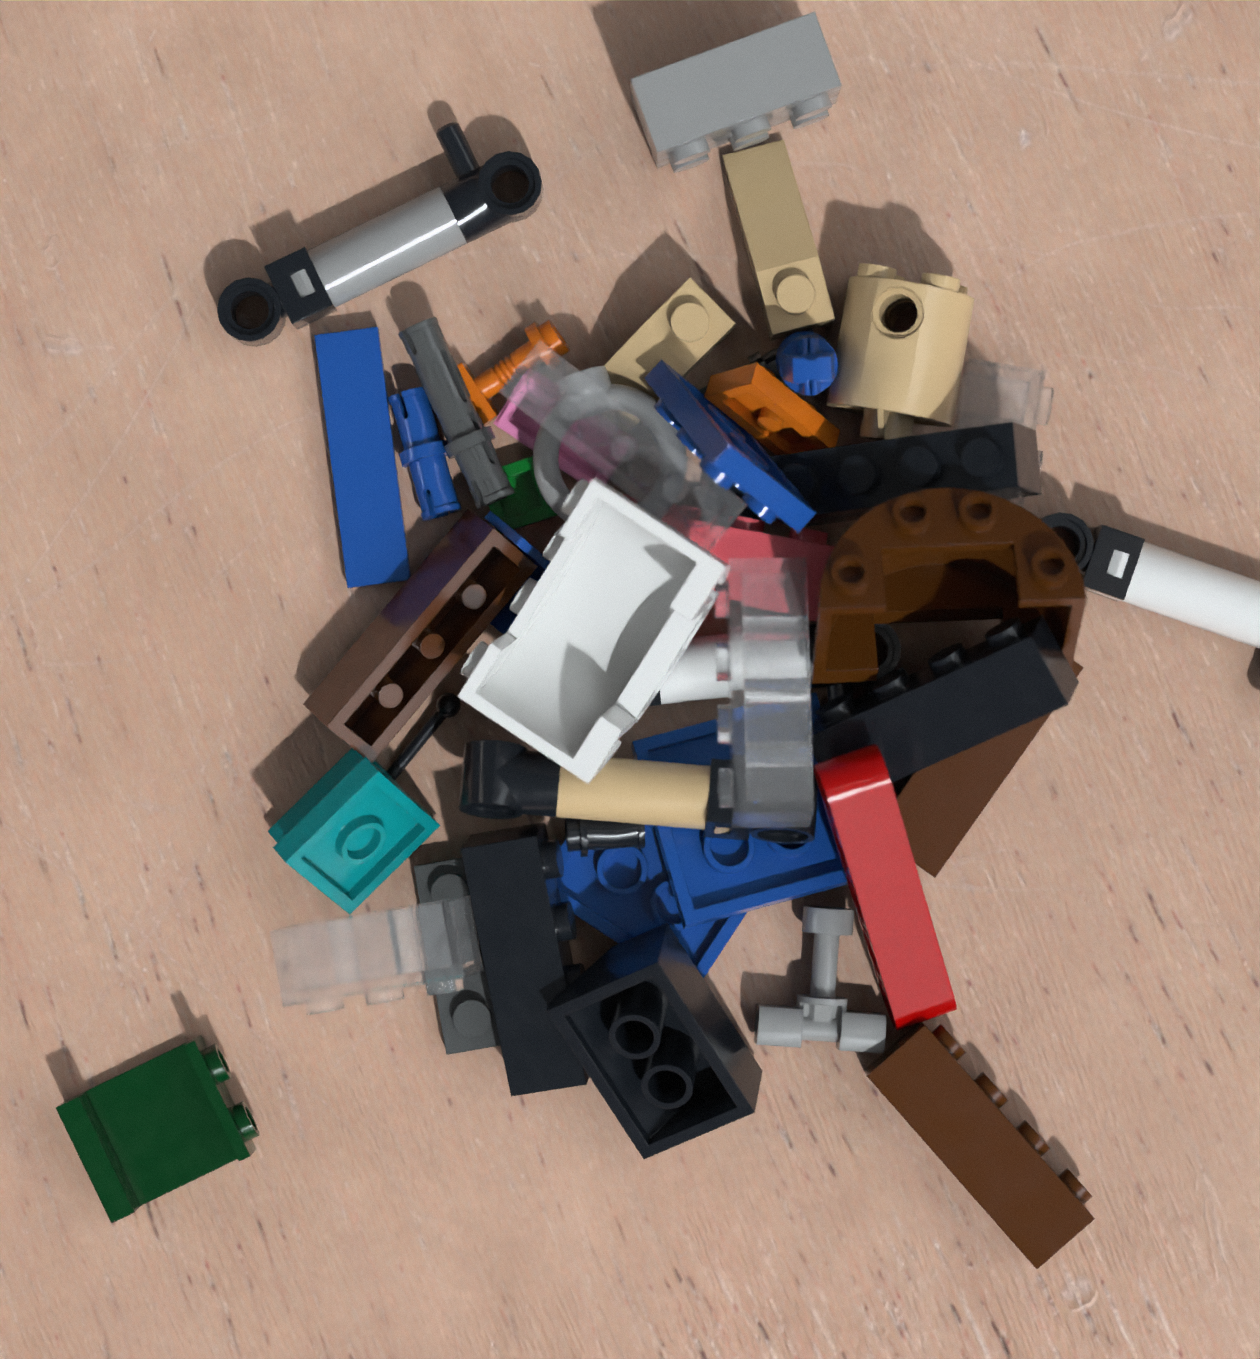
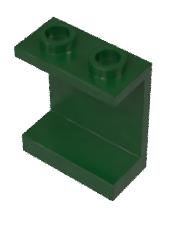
[56,1035,260,1223]

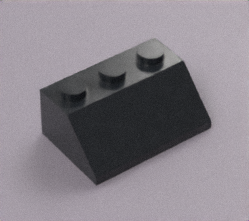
[546,923,762,1159]

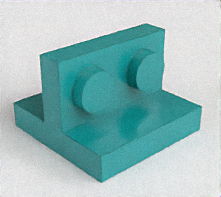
[267,748,440,914]

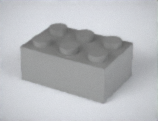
[630,12,842,173]

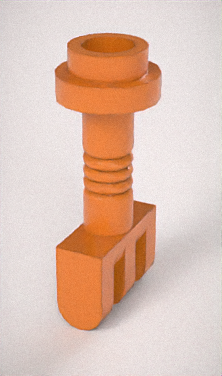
[457,319,570,426]

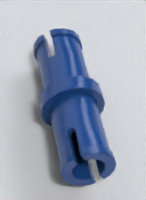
[388,387,462,521]

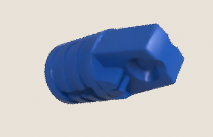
[776,331,838,396]

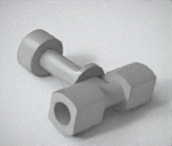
[754,905,886,1054]

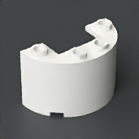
[457,478,730,784]

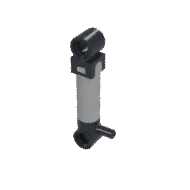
[217,122,543,347]

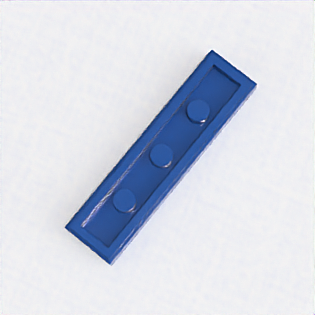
[314,327,411,588]

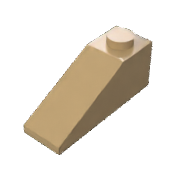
[722,139,835,341]
[600,278,736,434]

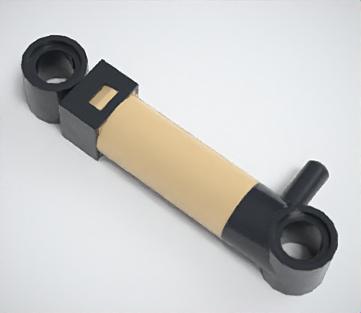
[459,740,818,844]

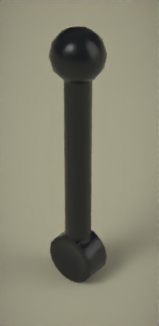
[387,693,461,780]

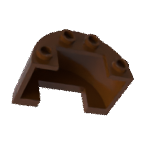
[812,488,1087,684]

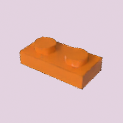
[704,362,840,455]

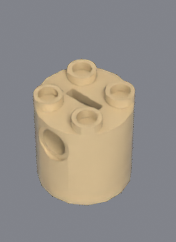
[826,263,975,441]

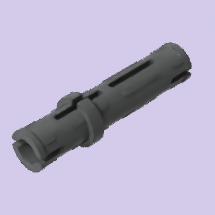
[398,317,515,509]

